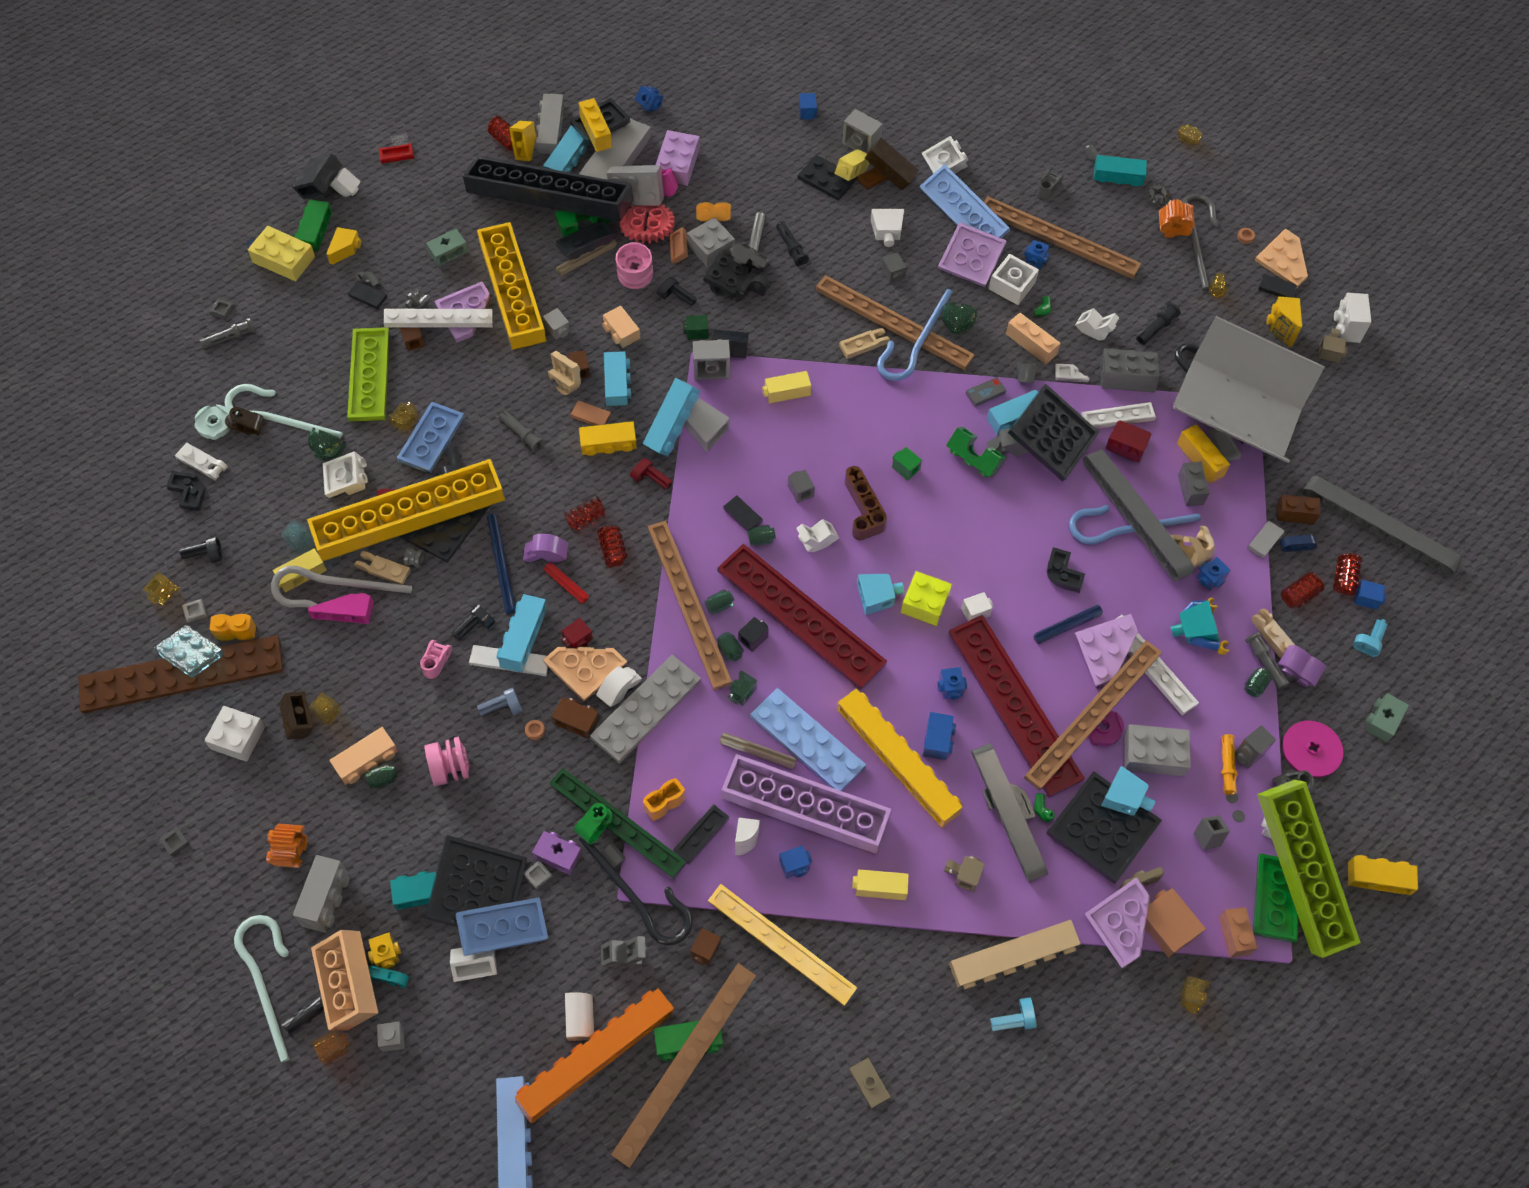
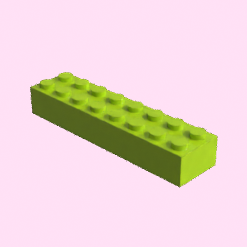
[1257,780,1361,958]

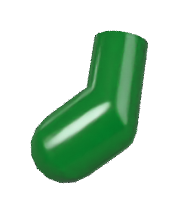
[1034,296,1051,317]
[1034,793,1055,822]

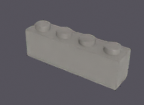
[535,94,564,154]

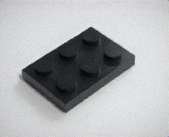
[570,98,630,145]
[797,155,857,201]
[556,220,616,260]

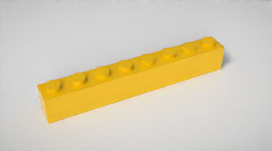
[837,689,963,828]

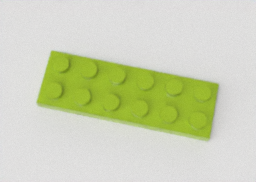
[347,327,390,422]

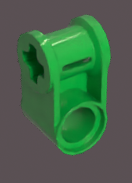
[574,803,613,845]

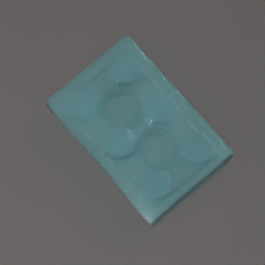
[154,625,224,678]

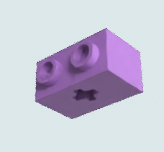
[532,831,582,876]

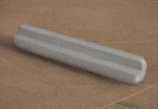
[749,212,765,251]

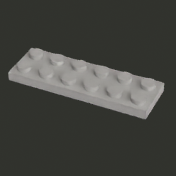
[590,654,701,764]

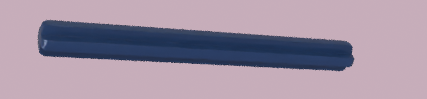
[487,513,515,614]

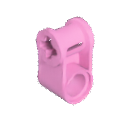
[420,640,452,679]

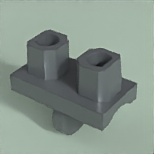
[398,289,432,309]

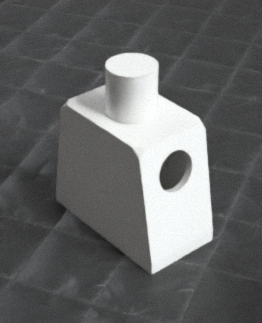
[871,209,904,247]

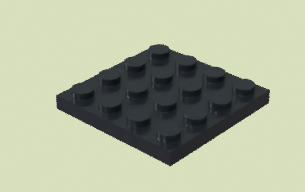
[1007,384,1099,482]
[398,472,490,563]
[1046,771,1162,884]
[424,835,527,927]

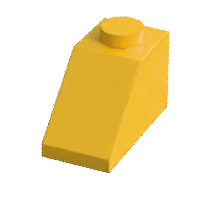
[509,121,537,161]
[326,227,361,264]

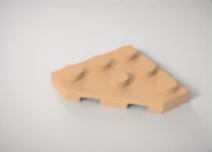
[1255,229,1308,289]
[543,647,627,702]

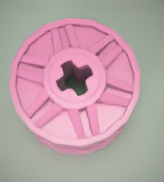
[615,242,653,289]
[425,737,469,787]

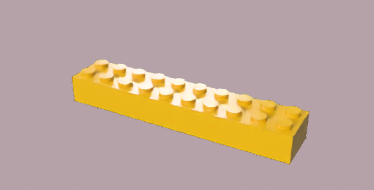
[307,459,505,561]

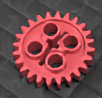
[619,204,675,244]

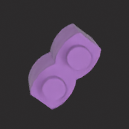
[1278,645,1326,687]

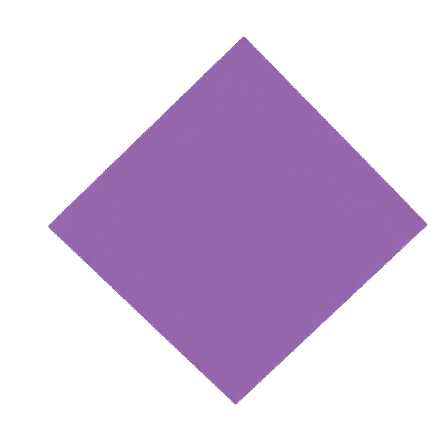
[617,352,1292,964]

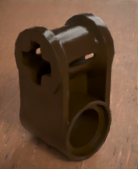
[225,407,264,436]

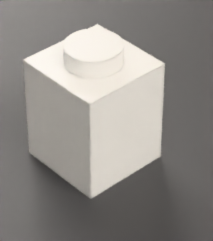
[330,168,361,197]
[961,592,993,621]

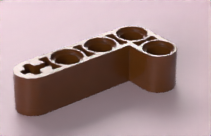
[845,466,887,540]

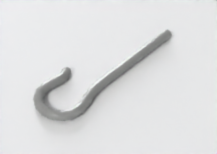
[271,565,412,608]

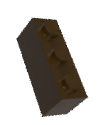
[864,138,919,190]

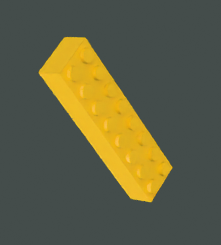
[477,222,546,350]

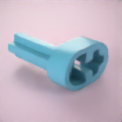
[1353,619,1388,657]
[990,997,1037,1031]

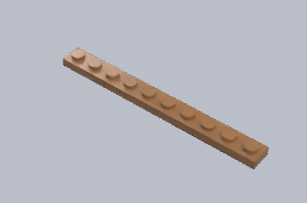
[984,196,1141,279]
[816,275,975,371]
[648,520,732,691]
[1024,640,1162,791]
[611,963,756,1168]

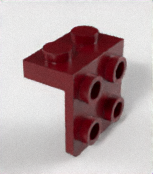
[1105,420,1151,463]

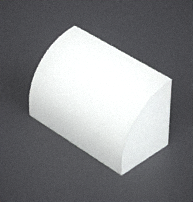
[735,818,760,855]
[450,948,497,982]
[565,993,594,1041]

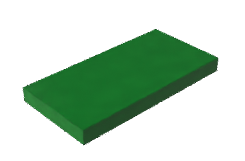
[1253,853,1298,943]

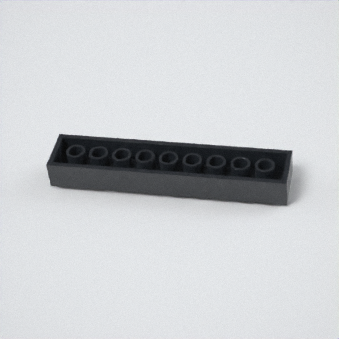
[462,156,634,222]

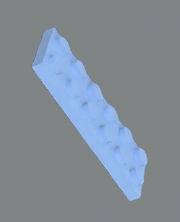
[919,164,1010,239]
[750,688,866,791]

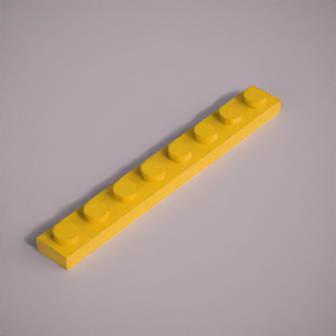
[708,884,857,1006]

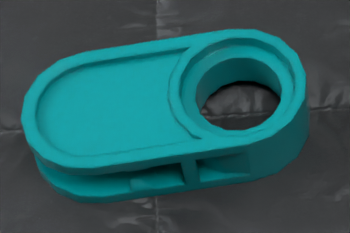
[368,966,409,988]

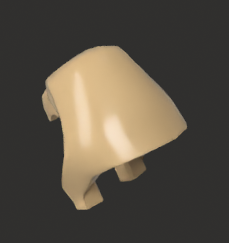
[1171,526,1215,568]

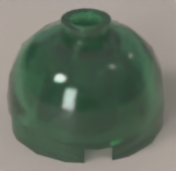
[942,302,978,334]
[308,427,347,461]

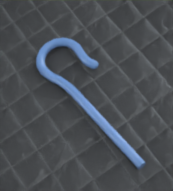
[877,289,953,381]
[1069,505,1201,545]

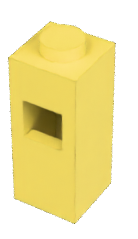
[835,149,869,181]
[762,371,811,404]
[273,548,327,592]
[852,869,909,900]

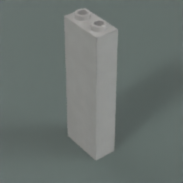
[579,118,651,179]

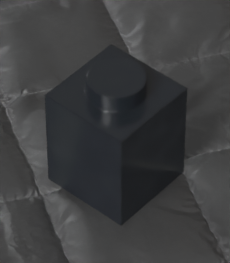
[738,617,769,652]

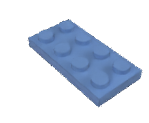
[397,401,465,473]
[456,897,548,956]

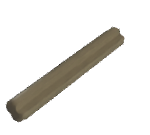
[556,240,617,276]
[720,732,797,769]

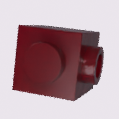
[561,618,593,649]

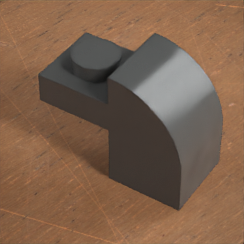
[987,428,1028,457]
[601,936,647,968]

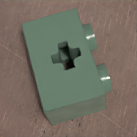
[426,229,468,267]
[1365,693,1409,742]

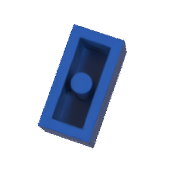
[922,712,956,760]

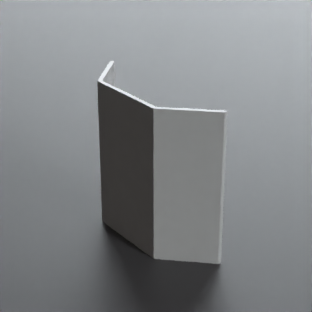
[1173,316,1325,463]

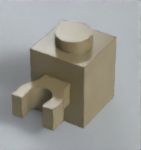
[1318,328,1348,363]
[944,856,985,892]

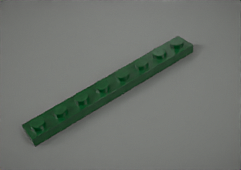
[549,768,687,880]

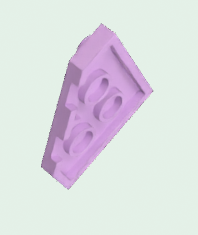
[434,282,490,343]
[1075,614,1138,687]
[1085,878,1150,968]

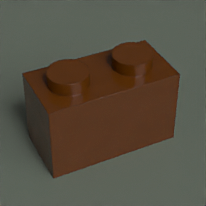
[1276,494,1320,525]
[551,697,599,739]

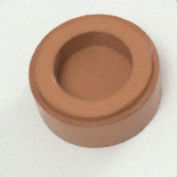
[1237,228,1255,244]
[525,720,545,740]

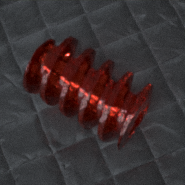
[487,115,513,151]
[564,496,606,532]
[597,526,628,568]
[1333,553,1362,596]
[1281,572,1325,608]

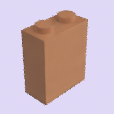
[1145,888,1206,958]

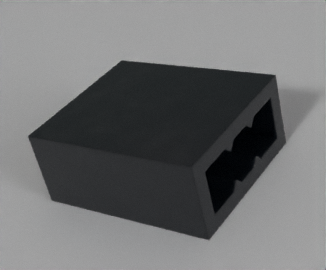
[292,153,343,199]

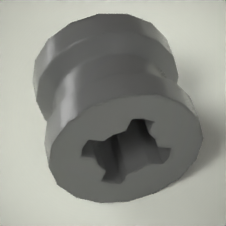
[404,547,425,569]

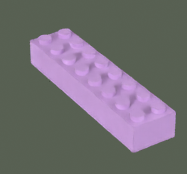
[721,754,891,854]

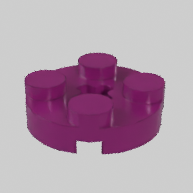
[1087,711,1124,746]

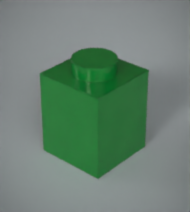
[892,447,922,480]

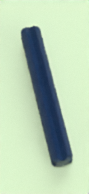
[1033,605,1103,644]

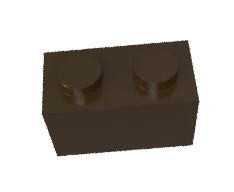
[279,691,313,740]

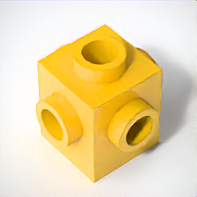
[368,932,401,969]

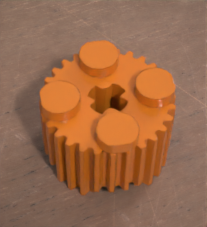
[1159,199,1195,238]
[266,824,307,868]

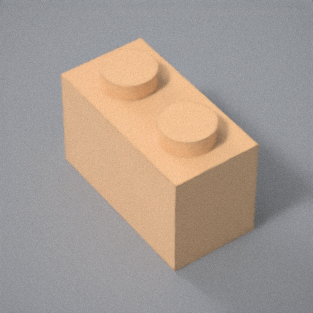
[602,306,640,348]

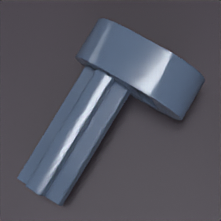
[477,687,523,716]

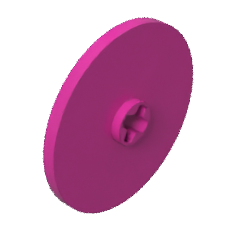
[1282,721,1343,778]

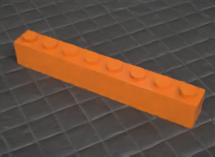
[515,988,674,1124]

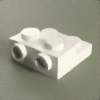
[922,136,968,174]
[323,451,368,498]

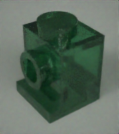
[728,670,757,706]

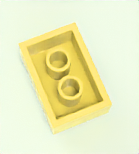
[248,225,315,281]

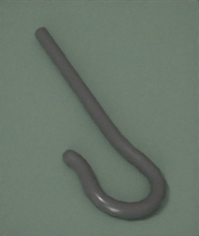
[1181,194,1220,290]

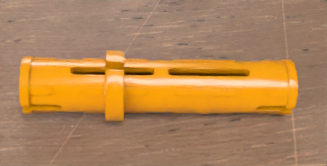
[1221,734,1238,795]

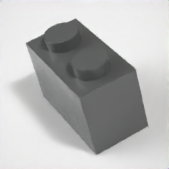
[1178,462,1210,506]
[1235,725,1276,768]

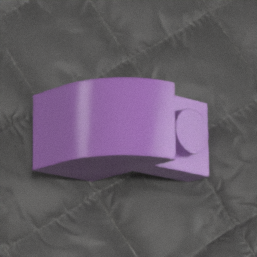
[523,534,568,563]

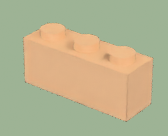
[1006,313,1060,364]
[329,727,398,785]

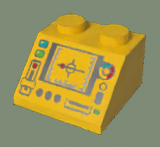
[1266,297,1302,347]

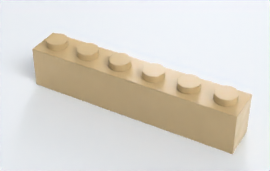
[949,920,1081,990]

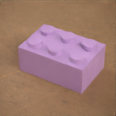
[656,130,700,186]

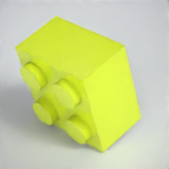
[901,571,952,626]

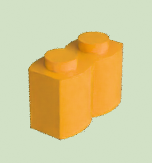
[696,202,731,221]
[209,614,256,641]
[643,778,686,821]

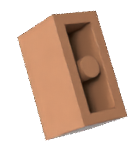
[1219,907,1257,958]

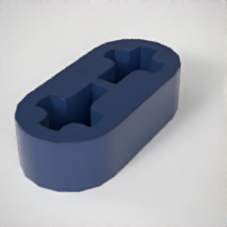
[1280,535,1317,552]

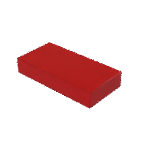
[379,143,414,164]

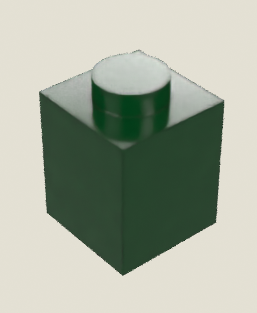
[683,315,709,340]

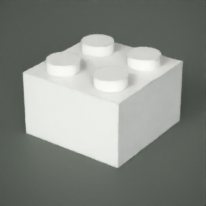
[989,254,1039,305]
[1334,293,1371,343]
[204,706,265,762]

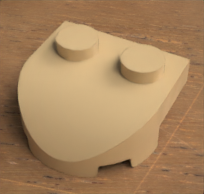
[548,351,581,395]

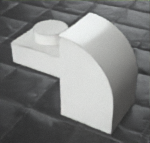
[1075,308,1119,340]
[796,519,839,552]
[596,666,642,707]

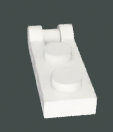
[175,442,228,481]

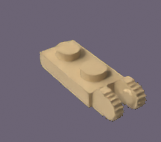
[839,328,890,359]
[354,551,411,585]
[1251,608,1295,658]

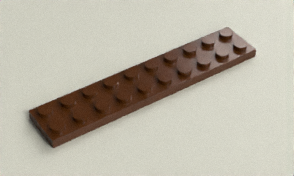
[78,635,283,714]

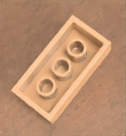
[311,930,378,1030]

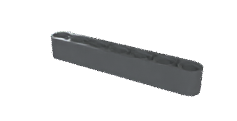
[971,743,1048,882]

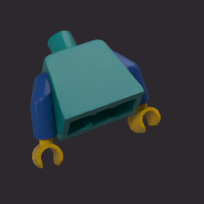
[1170,598,1230,655]

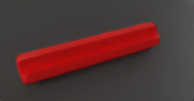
[544,562,589,604]

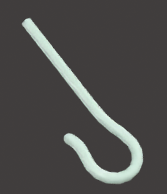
[224,384,343,439]
[234,915,290,1063]

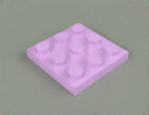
[938,222,1007,287]

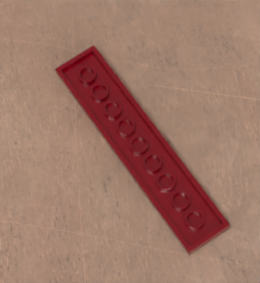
[717,543,887,690]
[948,615,1085,798]

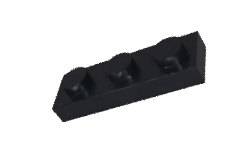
[673,804,729,865]

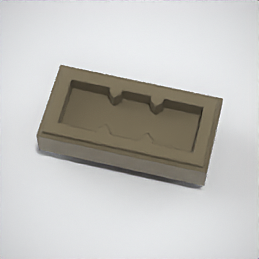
[1119,867,1164,889]
[849,1058,891,1109]

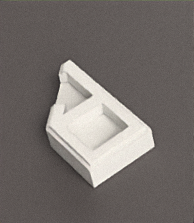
[1055,364,1089,382]

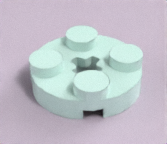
[195,405,230,440]

